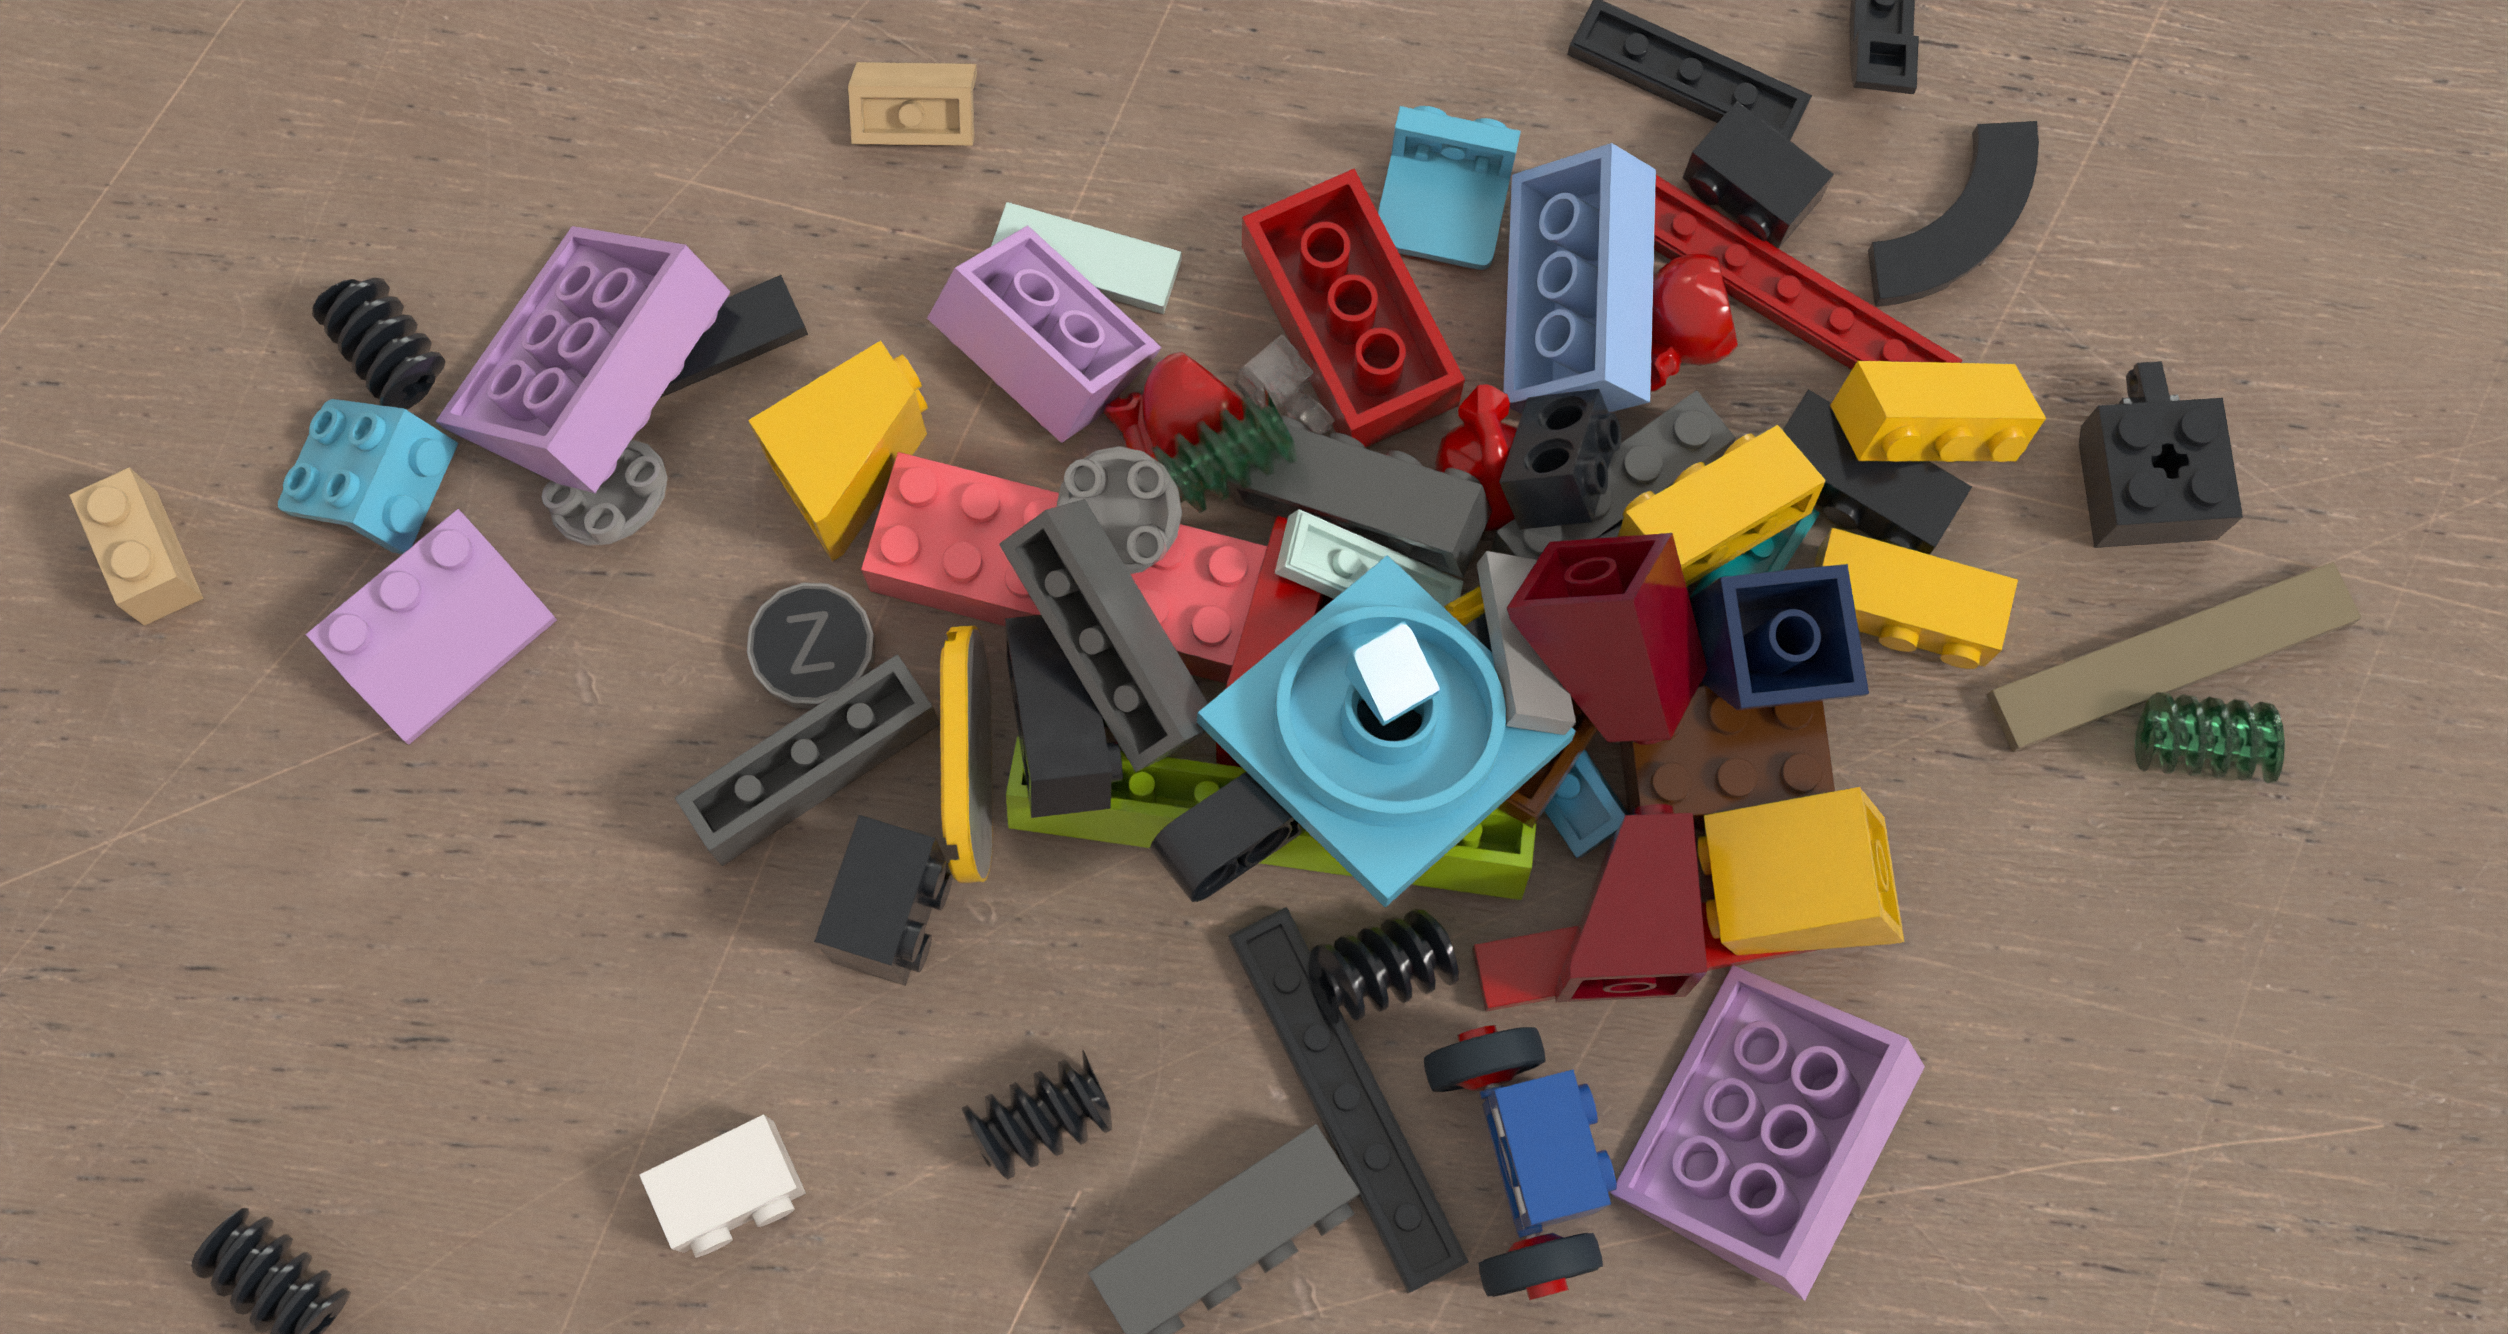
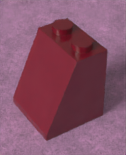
[1507,533,1708,745]
[1554,804,1707,1002]

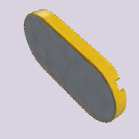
[940,625,993,883]

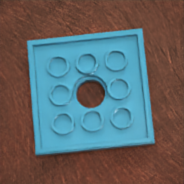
[1197,555,1576,907]

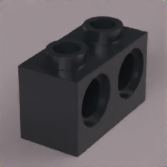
[1499,389,1621,530]

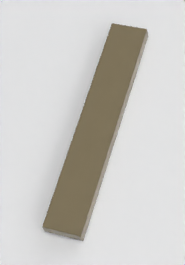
[1987,562,2362,752]

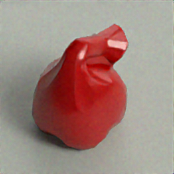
[1650,254,1738,392]
[1103,351,1253,476]
[1435,384,1517,532]

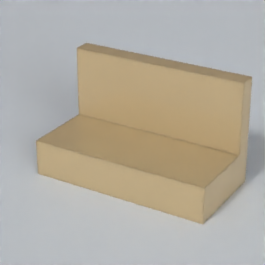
[848,62,977,146]

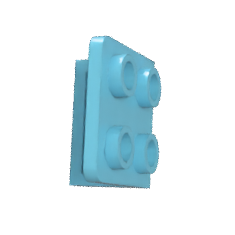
[1378,106,1521,270]
[278,399,458,554]

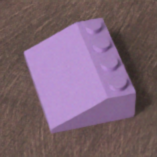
[436,226,731,493]
[1611,965,1925,1301]

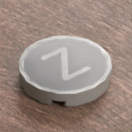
[747,583,876,709]

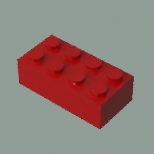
[1241,168,1465,448]

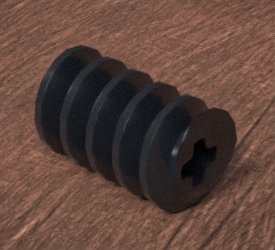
[312,278,446,410]
[1309,909,1459,1024]
[962,1050,1112,1180]
[191,1208,351,1334]

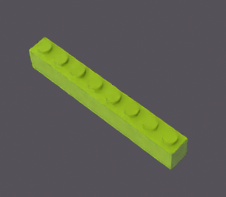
[1006,736,1536,900]

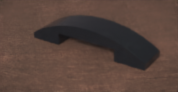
[1850,0,1919,94]

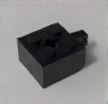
[2079,361,2243,548]

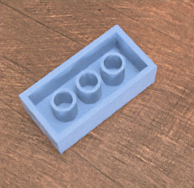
[1503,143,1656,414]

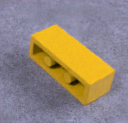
[1830,361,2046,462]
[1617,425,1826,587]
[1814,528,2018,669]

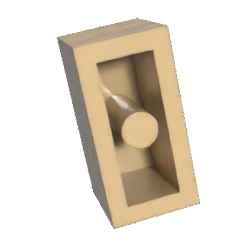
[69,467,204,626]

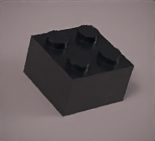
[814,815,953,986]

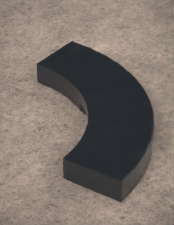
[1868,121,2039,307]

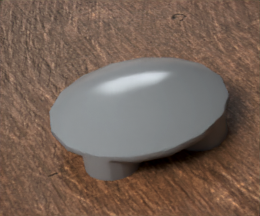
[541,440,668,546]
[1056,446,1182,574]

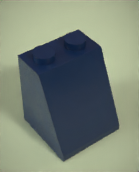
[1690,564,1869,710]

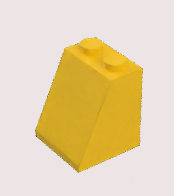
[748,340,928,562]
[1698,787,1904,955]

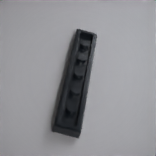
[1229,907,1469,1294]

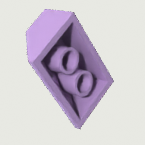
[927,225,1162,443]
[306,509,557,745]

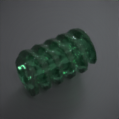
[1152,386,1297,513]
[2134,692,2285,784]

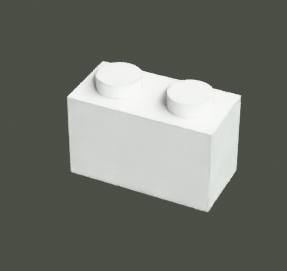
[639,1115,806,1257]

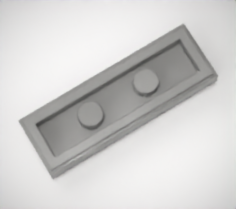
[1477,551,1576,735]

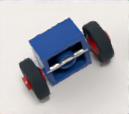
[1424,1025,1617,1300]

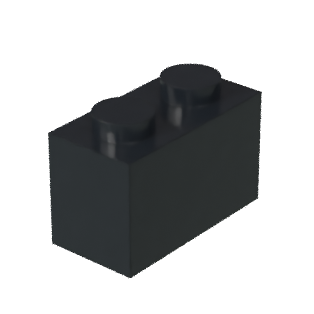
[1682,101,1834,249]

